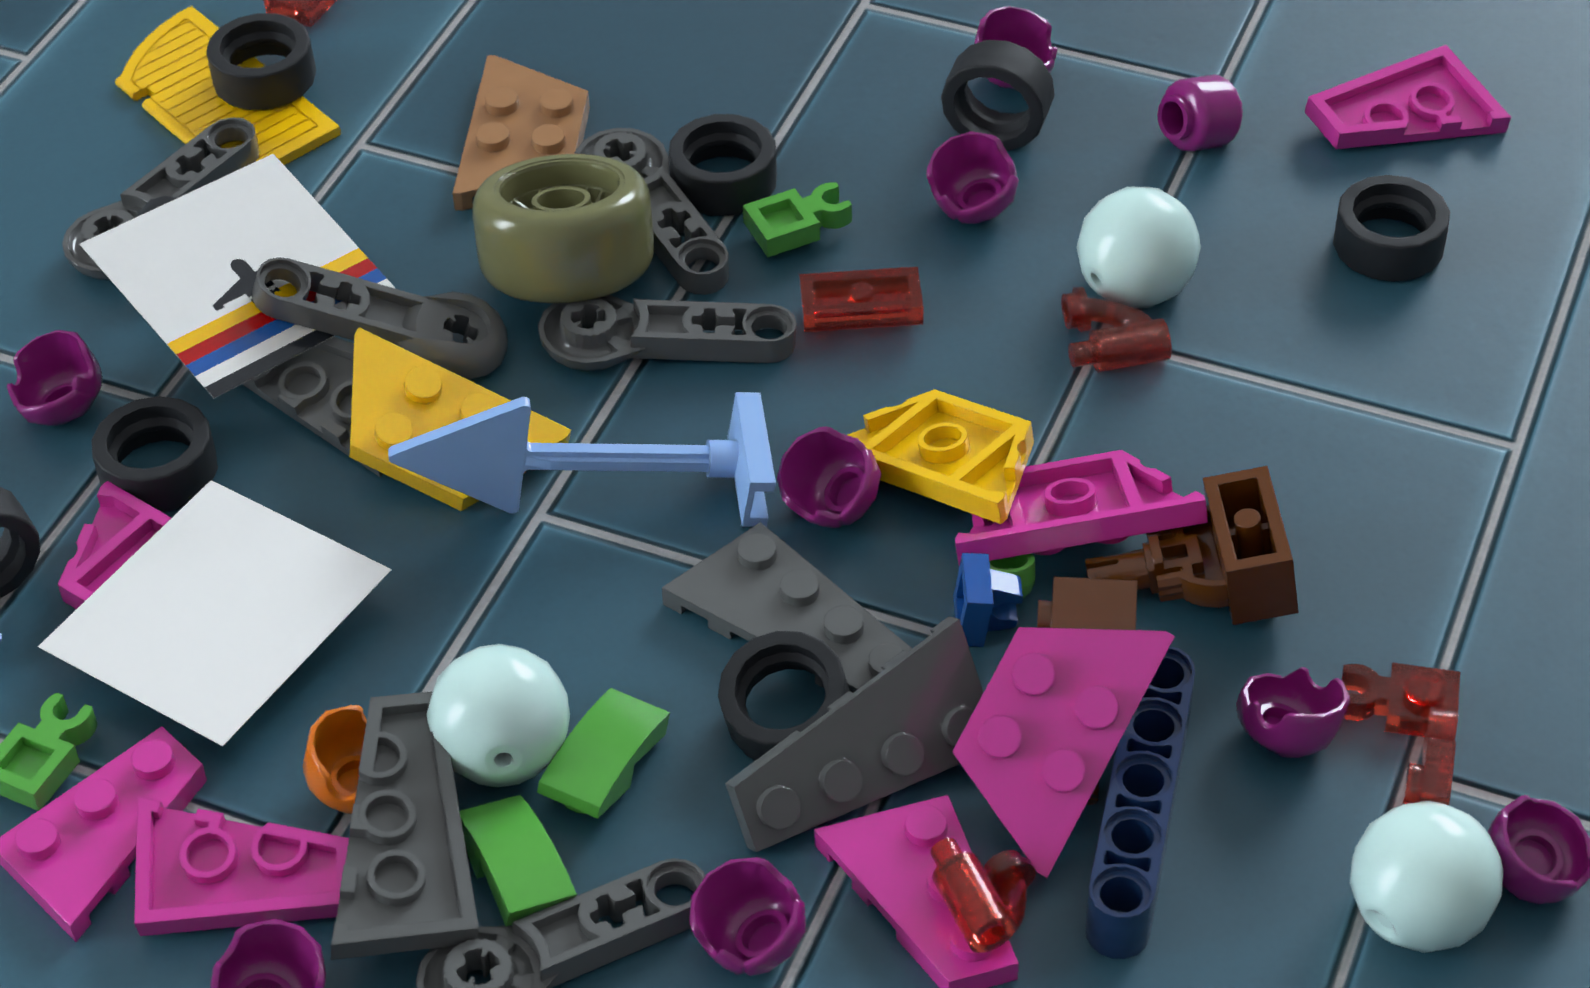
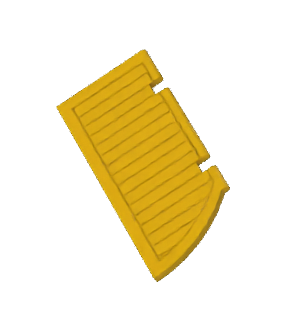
[115,6,341,165]

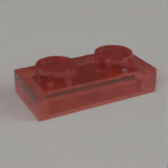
[799,266,924,332]

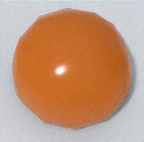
[303,705,367,815]

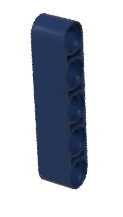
[1086,646,1195,959]

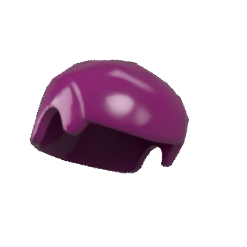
[974,6,1058,90]
[927,131,1019,224]
[7,330,103,426]
[776,426,881,529]
[1236,667,1350,758]
[1487,795,1590,904]
[689,857,806,976]
[210,919,326,988]

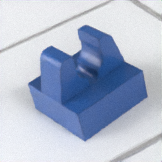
[953,553,1023,647]

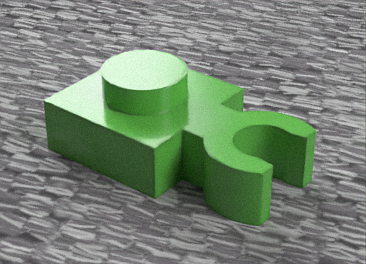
[743,182,852,257]
[0,693,98,811]

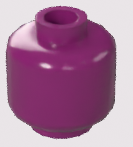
[1157,75,1243,151]

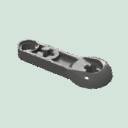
[62,118,260,280]
[574,128,729,295]
[252,257,508,379]
[538,295,796,372]
[416,858,705,988]

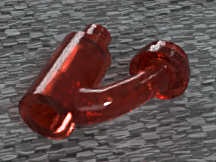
[1061,286,1172,372]
[930,838,1036,953]

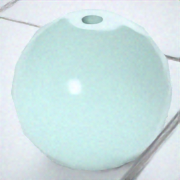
[1077,186,1201,308]
[426,644,570,787]
[1350,801,1503,953]

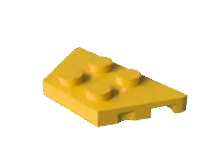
[349,327,571,511]
[847,389,1034,524]

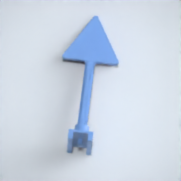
[388,392,776,527]

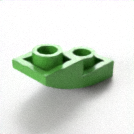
[537,688,670,819]
[460,795,577,926]

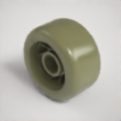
[473,154,654,303]

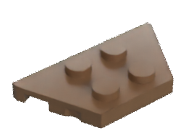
[453,55,590,211]

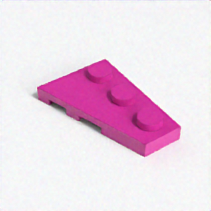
[1305,45,1511,149]
[0,726,207,942]
[814,795,1019,988]
[134,796,349,936]

